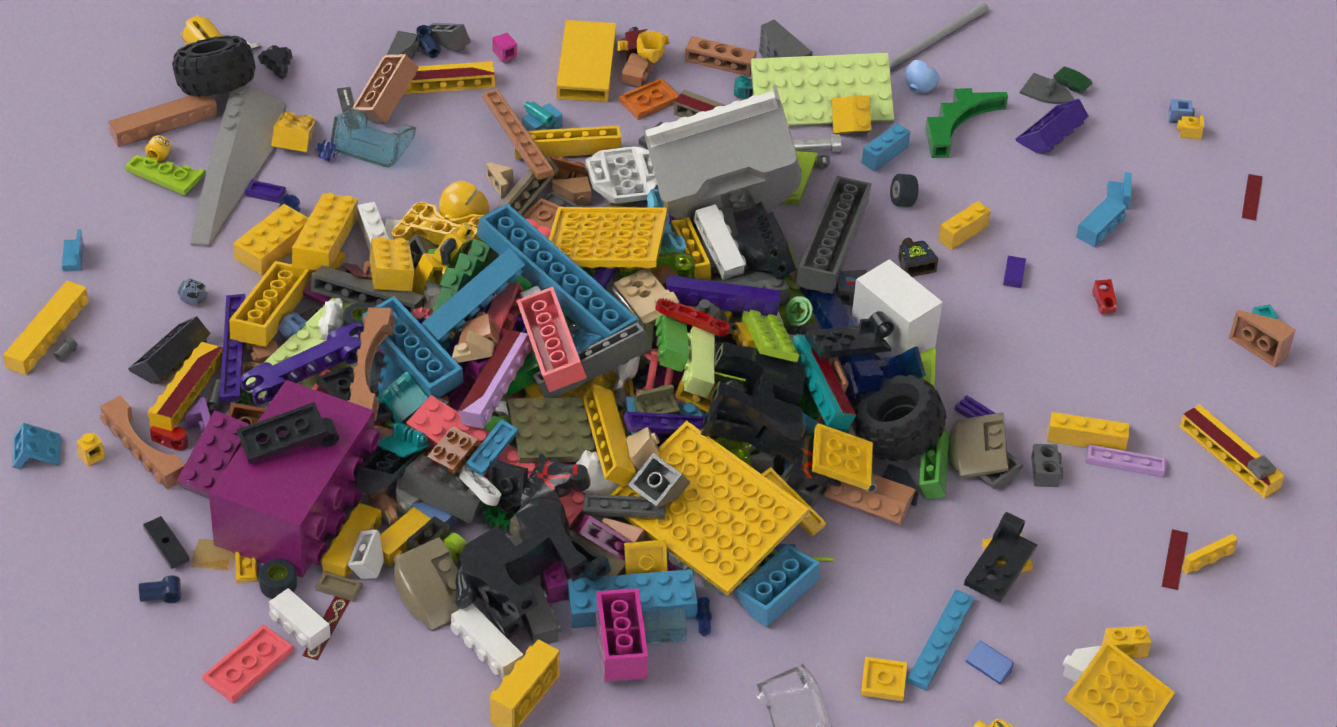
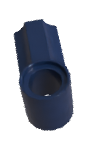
[416,25,441,59]
[139,575,181,603]

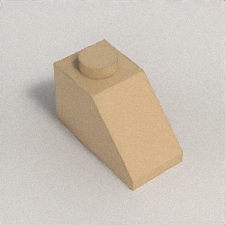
[626,427,660,471]

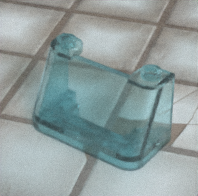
[330,108,416,168]

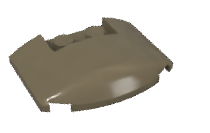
[948,412,1009,478]
[394,537,476,631]

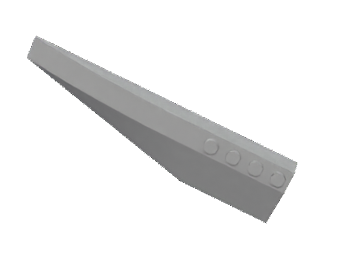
[191,86,286,247]

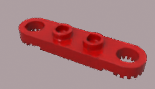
[655,298,730,336]

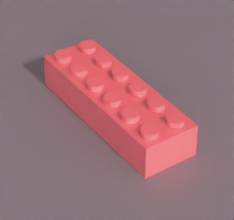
[516,287,587,392]

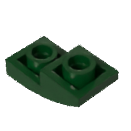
[1053,66,1093,93]

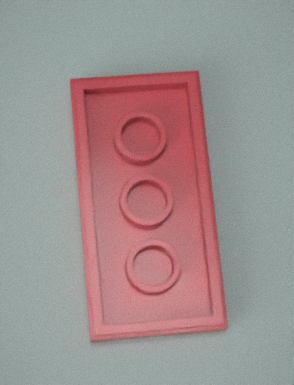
[202,624,294,703]

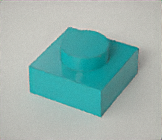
[1252,304,1278,319]

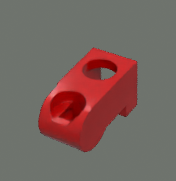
[1092,279,1117,314]
[149,426,188,451]

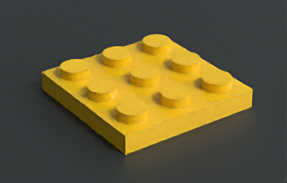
[812,423,873,490]

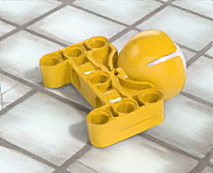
[392,181,490,245]

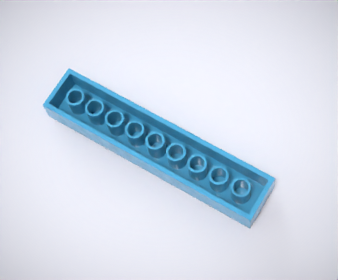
[476,203,638,339]

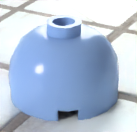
[905,60,940,93]

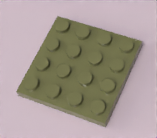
[506,397,597,463]

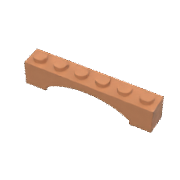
[348,307,396,421]
[100,395,185,489]

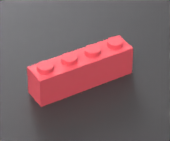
[487,282,525,352]

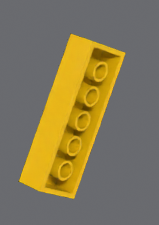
[292,193,358,270]
[229,261,310,347]

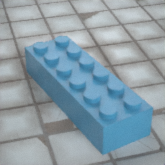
[421,247,525,345]
[362,296,464,399]
[568,569,697,628]

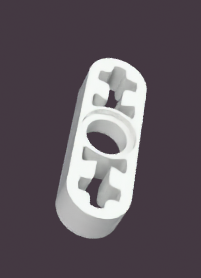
[459,465,501,506]

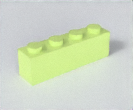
[682,326,715,398]

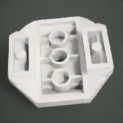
[586,146,658,204]

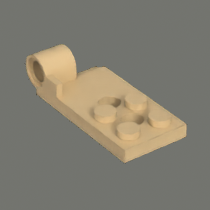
[614,268,679,326]

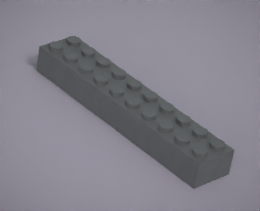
[796,176,872,294]

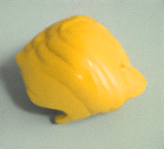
[636,30,665,63]

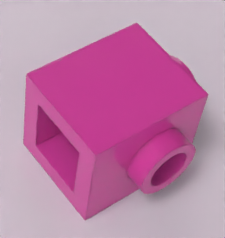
[492,32,517,62]

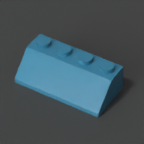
[735,544,820,627]

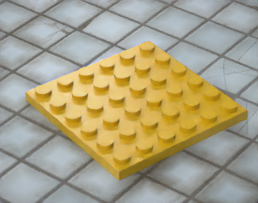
[549,207,668,269]

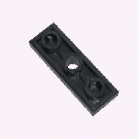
[143,516,190,569]

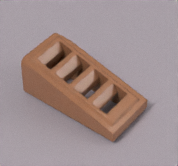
[602,518,647,542]

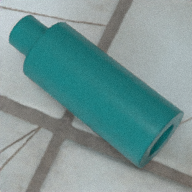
[524,101,555,126]

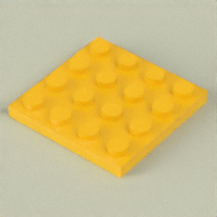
[1063,640,1175,727]

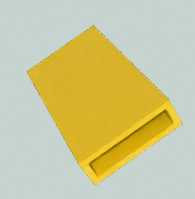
[556,20,616,102]

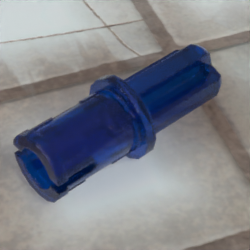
[696,597,712,636]

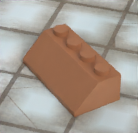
[351,54,419,123]
[824,474,916,527]

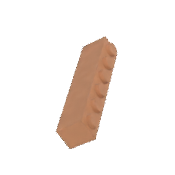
[108,95,218,147]

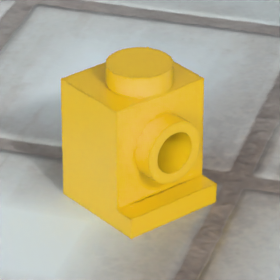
[1177,115,1204,140]
[76,432,105,466]

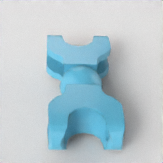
[647,189,686,269]

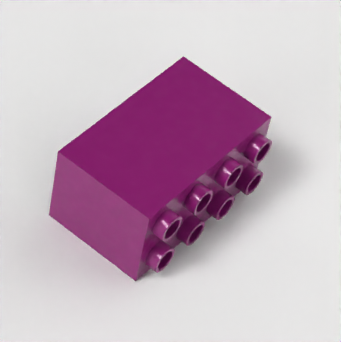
[209,380,381,578]

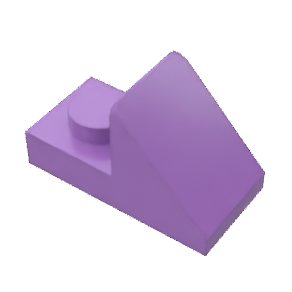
[185,397,211,433]

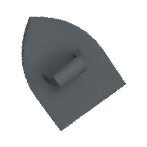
[1020,73,1074,104]

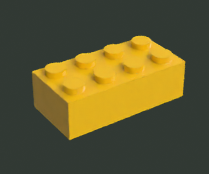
[233,204,309,275]
[369,237,414,292]
[489,639,560,727]

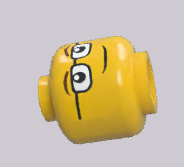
[145,135,172,162]

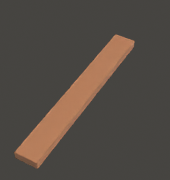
[482,89,554,180]

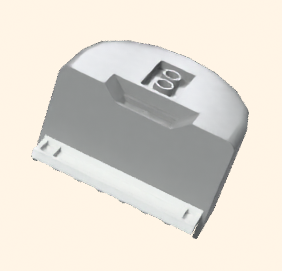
[642,85,802,225]

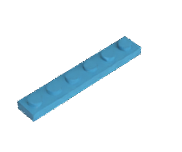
[907,589,974,691]

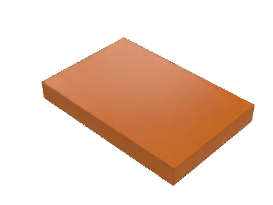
[618,78,679,120]

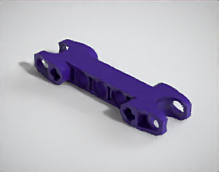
[240,323,363,404]

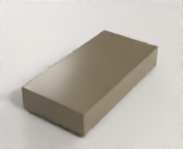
[316,571,363,602]

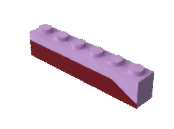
[458,330,532,429]

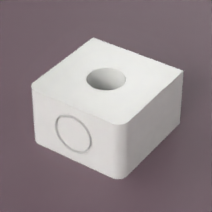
[850,259,943,373]

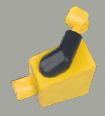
[432,223,474,276]

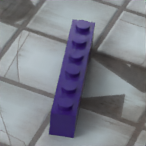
[665,275,780,316]

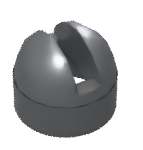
[815,155,830,169]

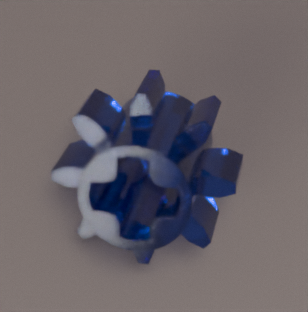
[315,140,339,162]
[278,194,301,212]

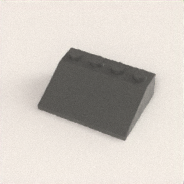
[708,269,790,317]

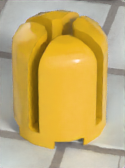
[181,15,223,44]

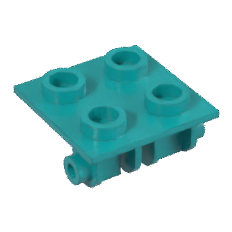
[734,76,753,99]
[377,372,428,423]
[378,422,431,457]

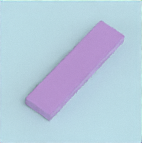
[1085,444,1166,477]

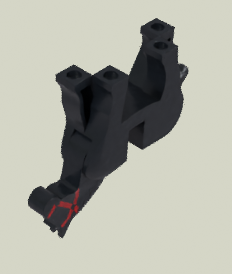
[701,342,841,490]
[455,453,611,639]

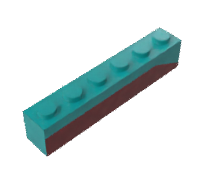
[792,334,856,430]

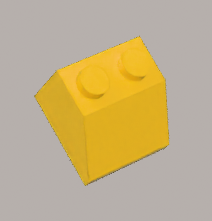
[831,95,871,134]

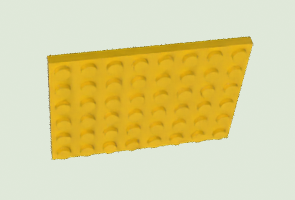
[610,421,809,595]

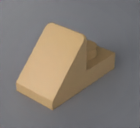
[486,162,513,199]
[452,330,495,363]

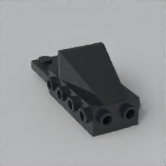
[735,202,797,279]

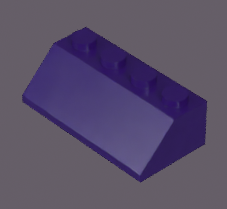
[1015,99,1089,153]

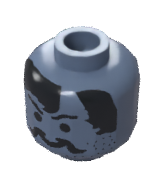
[178,278,208,306]

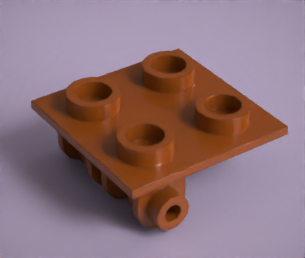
[552,157,591,181]
[427,426,479,475]

